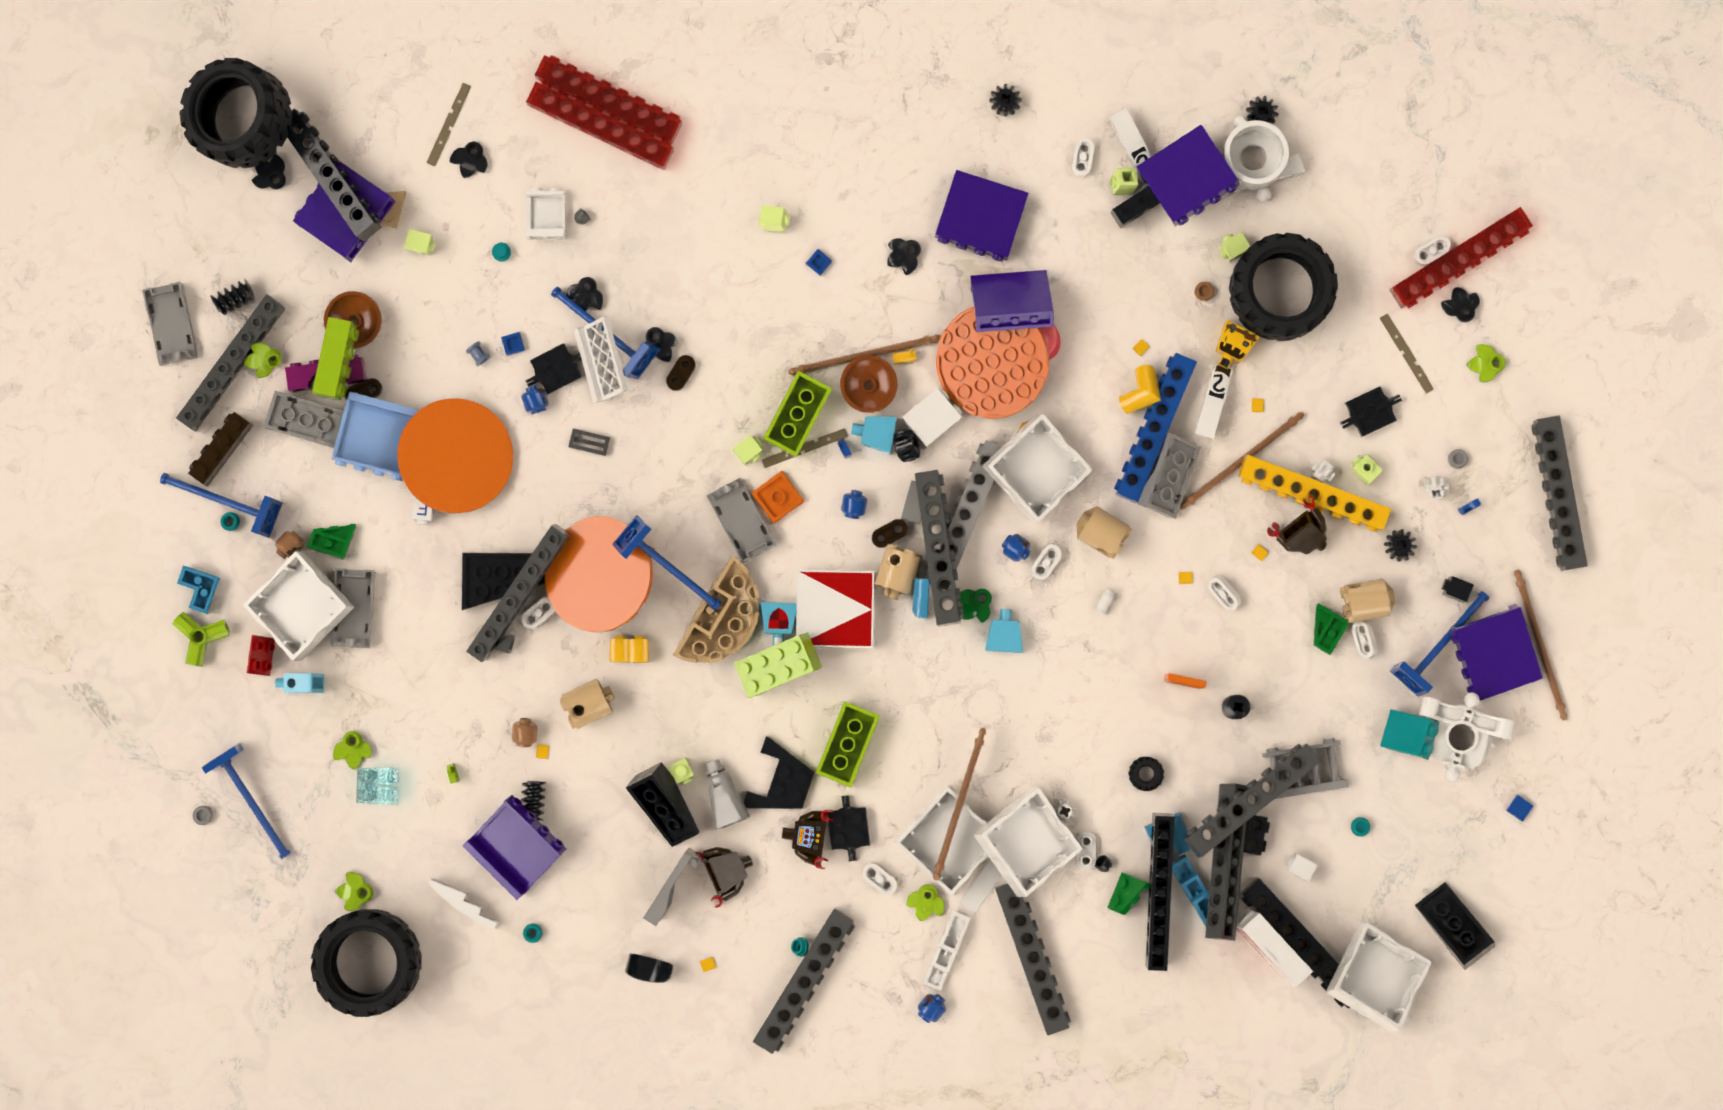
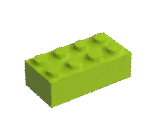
[312,317,359,401]
[762,371,832,458]
[734,632,822,699]
[816,701,880,787]

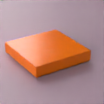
[751,471,805,524]
[1163,673,1207,689]

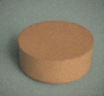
[1194,282,1214,301]

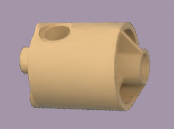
[1076,506,1132,559]
[874,544,922,600]
[1340,578,1395,623]
[560,678,615,729]

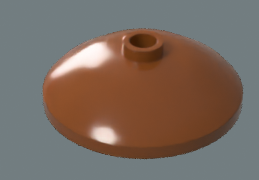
[324,291,382,349]
[840,355,898,413]

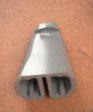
[705,759,750,830]

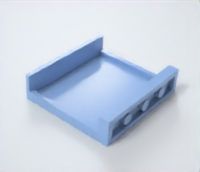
[331,392,419,481]

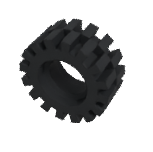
[1128,757,1164,791]

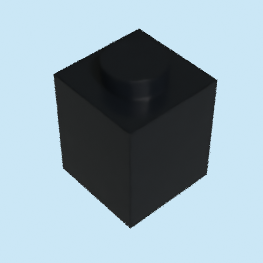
[1441,576,1474,603]

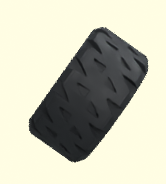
[179,58,292,168]
[1229,233,1338,341]
[311,909,422,1017]

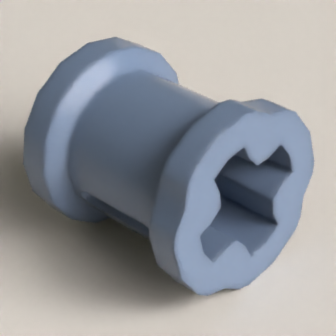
[466,341,491,366]

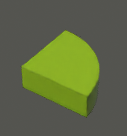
[447,763,460,784]

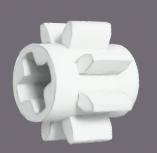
[1311,460,1335,483]
[1425,476,1449,499]
[1053,800,1076,823]

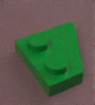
[307,524,357,560]
[1313,603,1350,655]
[1107,872,1151,915]

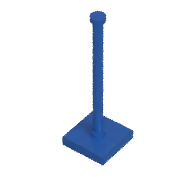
[551,286,661,379]
[160,473,283,538]
[612,515,721,610]
[1390,591,1489,697]
[201,743,291,859]

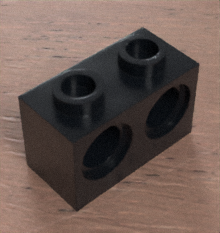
[1244,815,1270,856]

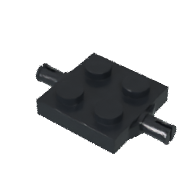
[525,343,582,394]
[1340,386,1402,437]
[828,795,871,862]

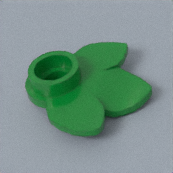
[958,589,992,623]

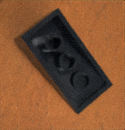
[626,762,700,847]
[1415,882,1495,970]

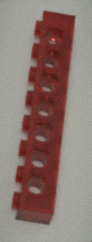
[534,55,682,144]
[526,81,674,170]
[1389,207,1533,309]

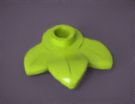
[243,343,282,378]
[1467,344,1506,382]
[333,731,372,770]
[335,872,374,911]
[906,884,944,921]

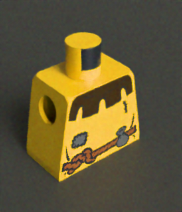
[1215,320,1259,369]

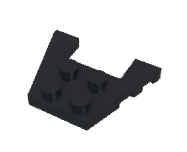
[743,736,815,809]

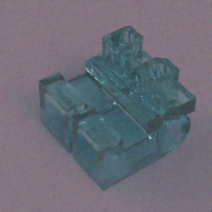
[356,767,399,805]

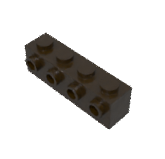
[188,412,254,487]

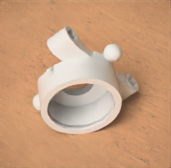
[1221,116,1306,202]
[1419,692,1515,782]

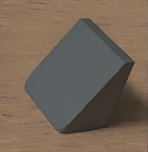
[495,634,516,654]

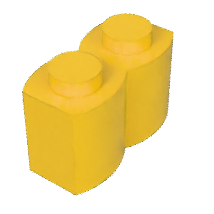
[610,635,649,663]

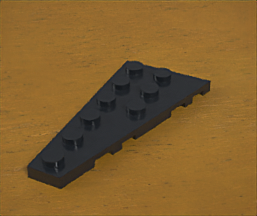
[462,553,545,611]

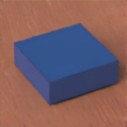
[806,249,832,276]
[501,332,525,356]
[1506,795,1533,822]

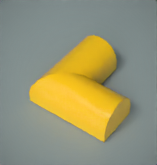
[1119,365,1161,414]

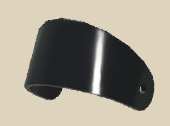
[625,953,673,983]

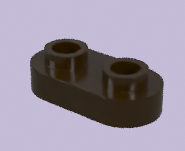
[666,355,696,391]
[345,378,383,400]
[872,519,908,548]

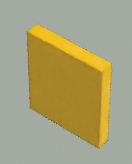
[1132,339,1149,356]
[1252,398,1264,412]
[1251,544,1269,561]
[1179,572,1193,584]
[536,744,549,759]
[700,957,716,973]

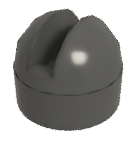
[574,208,591,225]

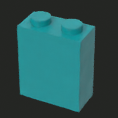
[1380,709,1439,760]

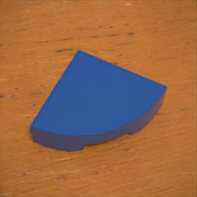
[837,439,852,459]
[1458,498,1481,515]

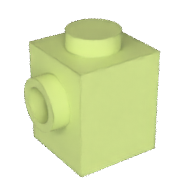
[1109,168,1139,195]
[759,205,790,232]
[404,229,435,256]
[1219,231,1250,262]
[733,435,763,465]
[1350,454,1383,485]
[668,758,695,785]

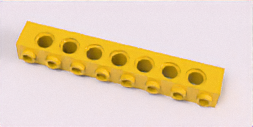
[1237,455,1391,533]

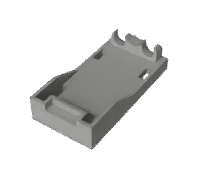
[142,282,198,366]
[264,391,343,448]
[1138,433,1201,519]
[707,478,776,563]
[331,568,376,648]
[643,847,701,926]

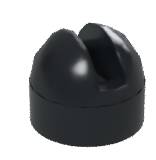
[1095,855,1112,872]

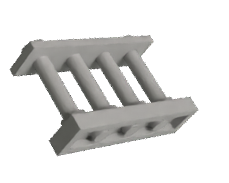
[1262,738,1348,799]

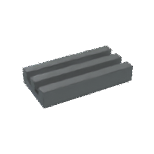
[568,428,610,456]

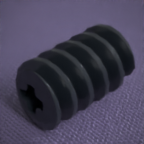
[210,278,255,315]
[1222,695,1250,719]
[521,781,546,821]

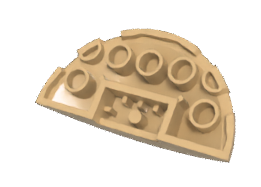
[673,556,759,663]

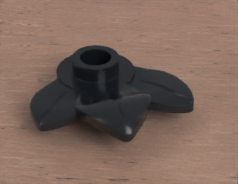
[449,141,488,178]
[252,154,286,190]
[887,238,921,275]
[566,277,603,311]
[1441,287,1480,322]
[646,327,678,362]

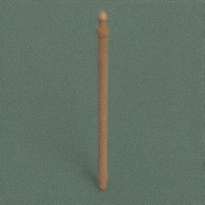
[788,334,941,375]
[1180,412,1305,510]
[1514,569,1567,721]
[933,728,986,880]

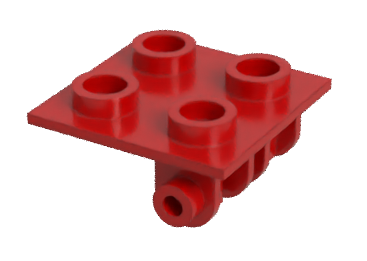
[246,635,275,676]

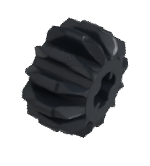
[989,84,1022,117]
[1246,96,1279,124]
[893,429,921,462]
[1384,529,1417,562]

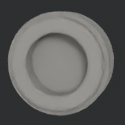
[1448,449,1468,469]
[193,806,213,825]

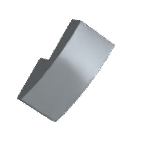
[901,480,930,524]

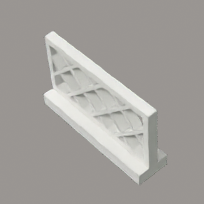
[574,316,628,403]

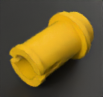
[893,348,917,365]

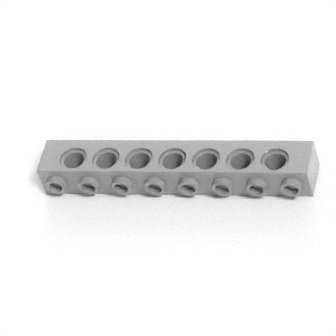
[924,440,1001,591]

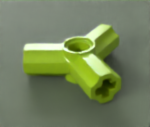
[172,612,230,667]

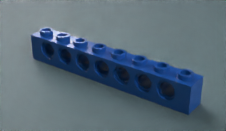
[1114,353,1197,503]

